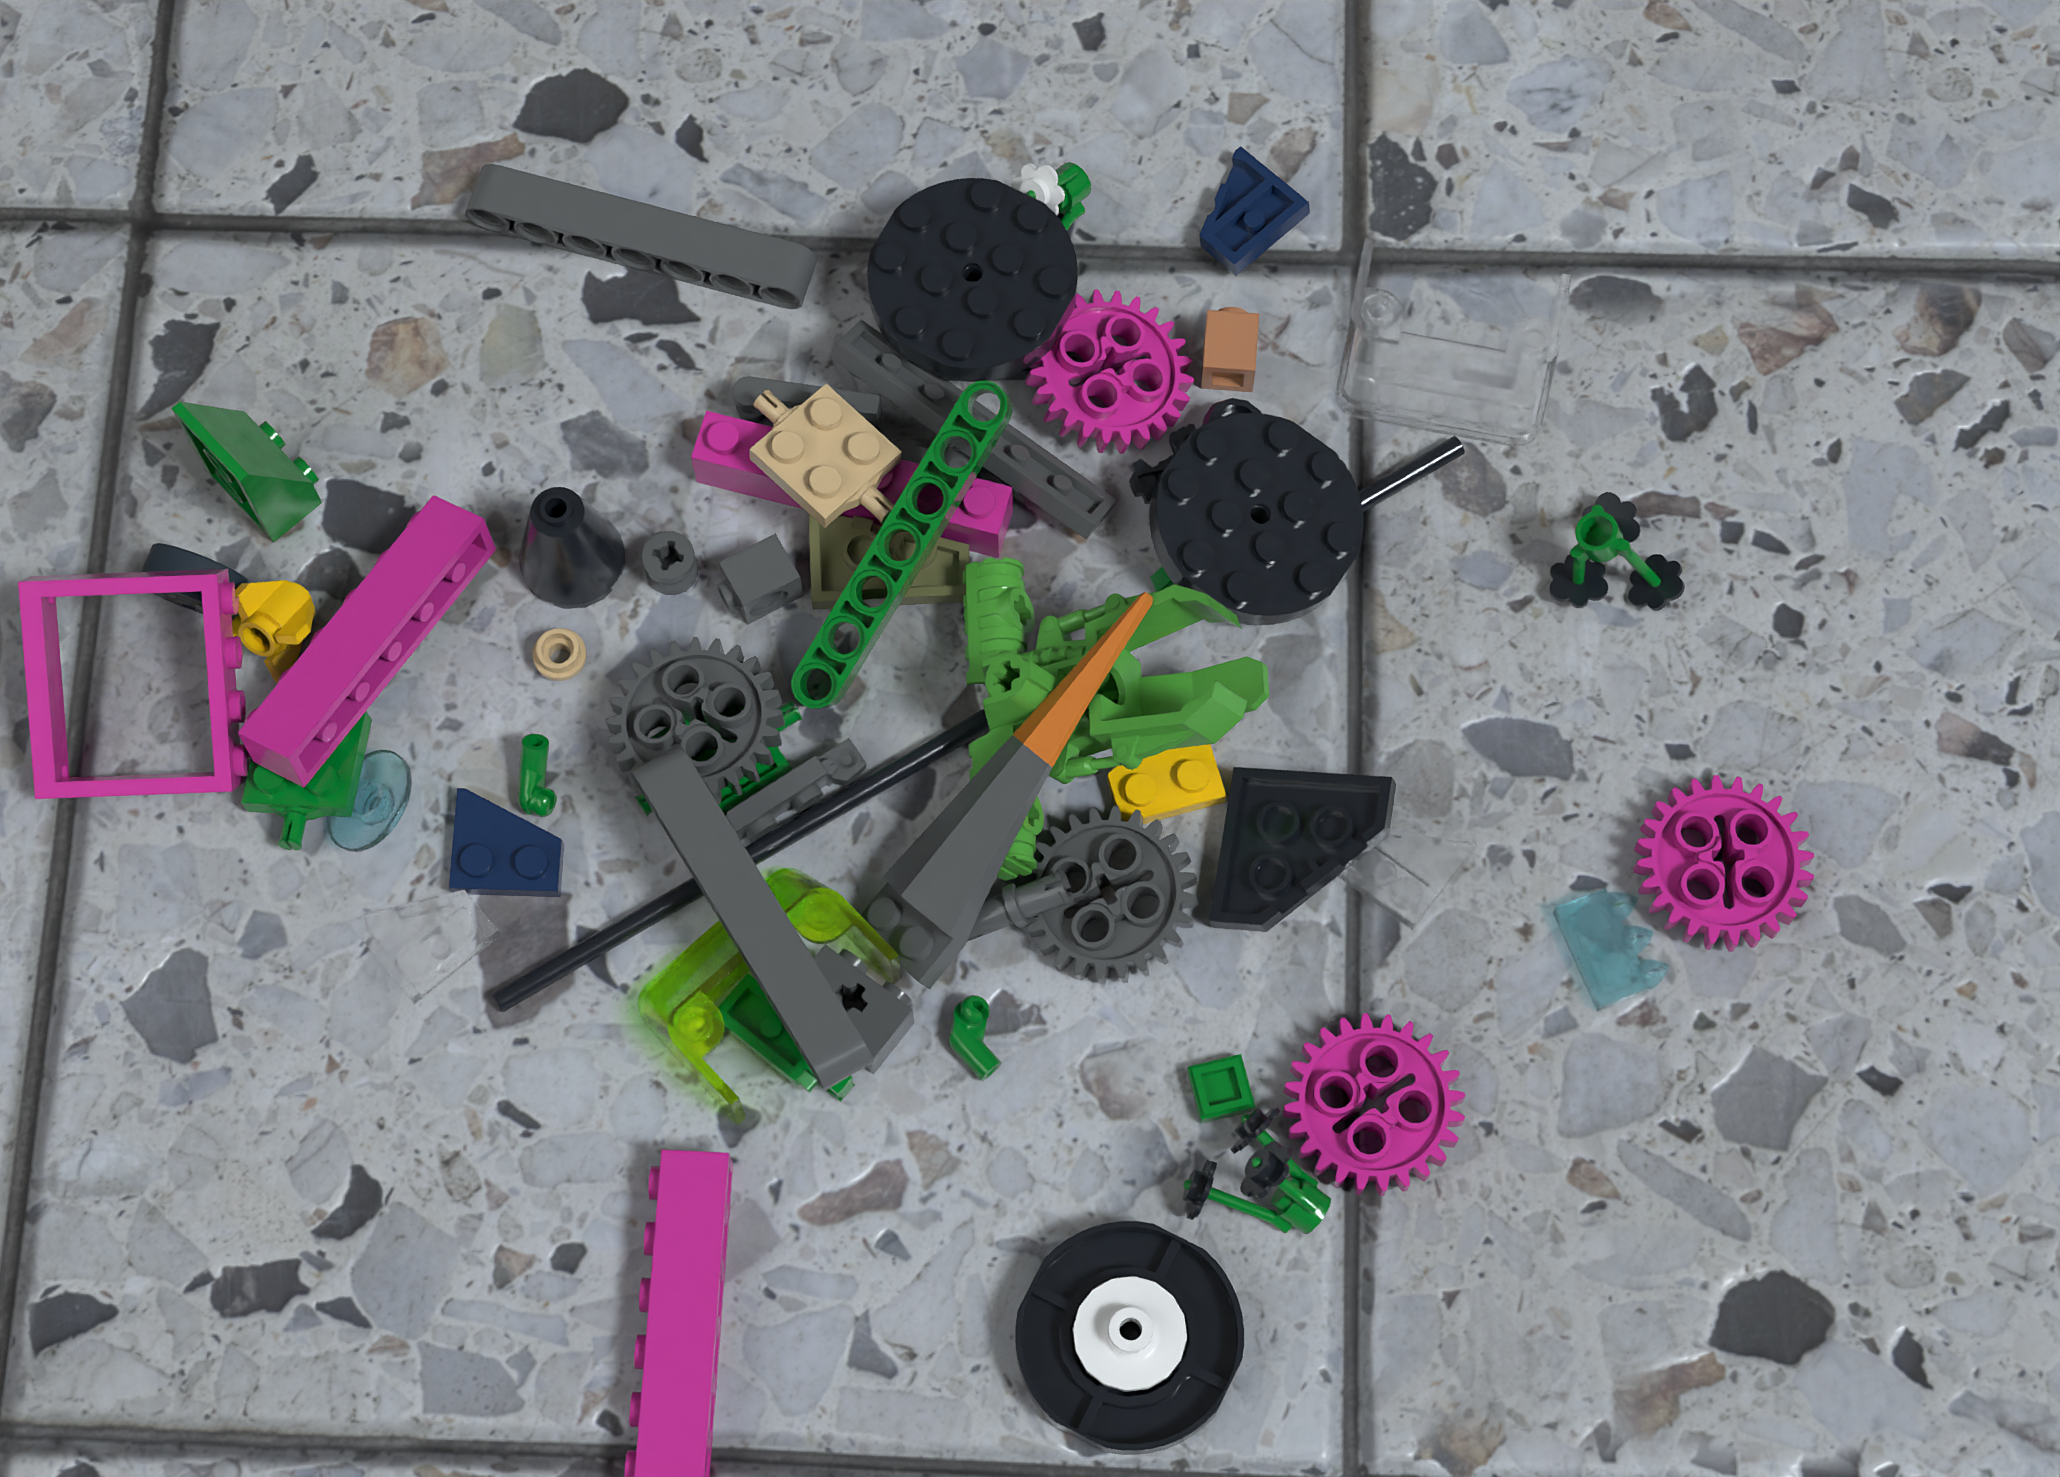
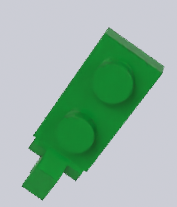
[711,973,855,1102]

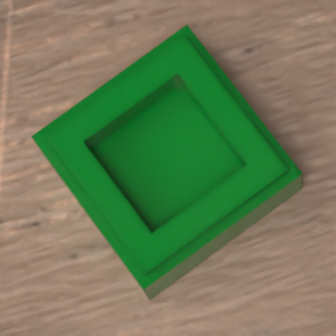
[1187,1054,1256,1124]

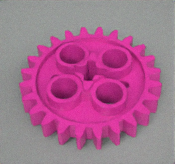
[1025,289,1194,454]
[1633,775,1814,952]
[1282,1013,1465,1196]

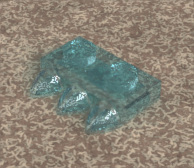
[1553,888,1669,1012]

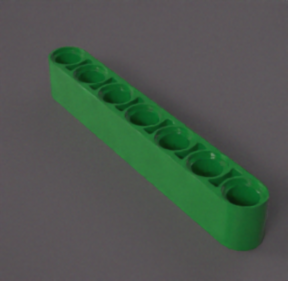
[791,381,1012,709]

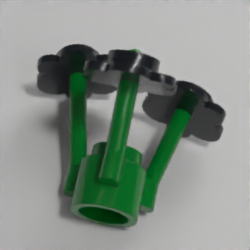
[1549,492,1685,611]
[1182,1107,1331,1234]

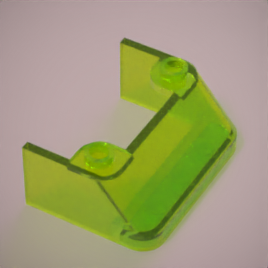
[637,868,902,1125]

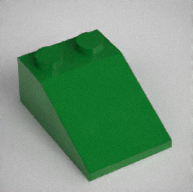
[171,401,322,543]

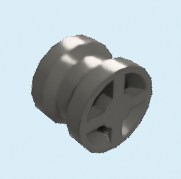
[642,531,698,595]

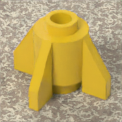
[232,580,316,682]

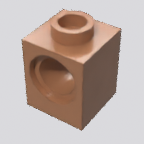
[1201,307,1259,392]

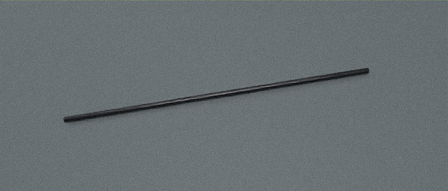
[492,436,1465,1013]

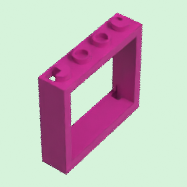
[18,569,250,799]

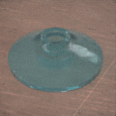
[327,750,412,852]

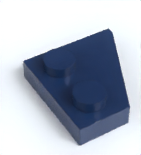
[1199,146,1310,276]
[449,788,564,897]

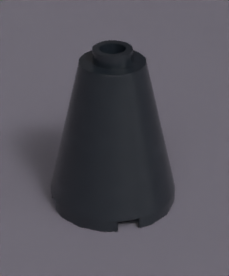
[519,487,625,609]

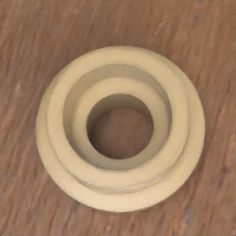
[533,628,587,681]

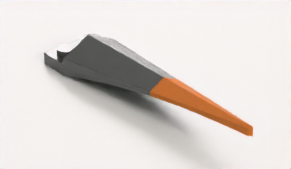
[855,592,1153,989]

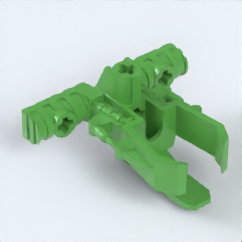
[962,557,1269,881]

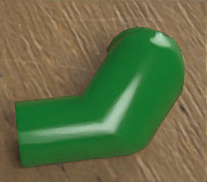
[518,734,557,817]
[949,995,1002,1081]

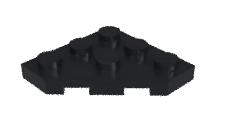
[1209,767,1396,932]

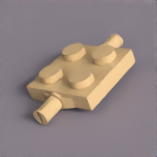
[750,384,902,528]

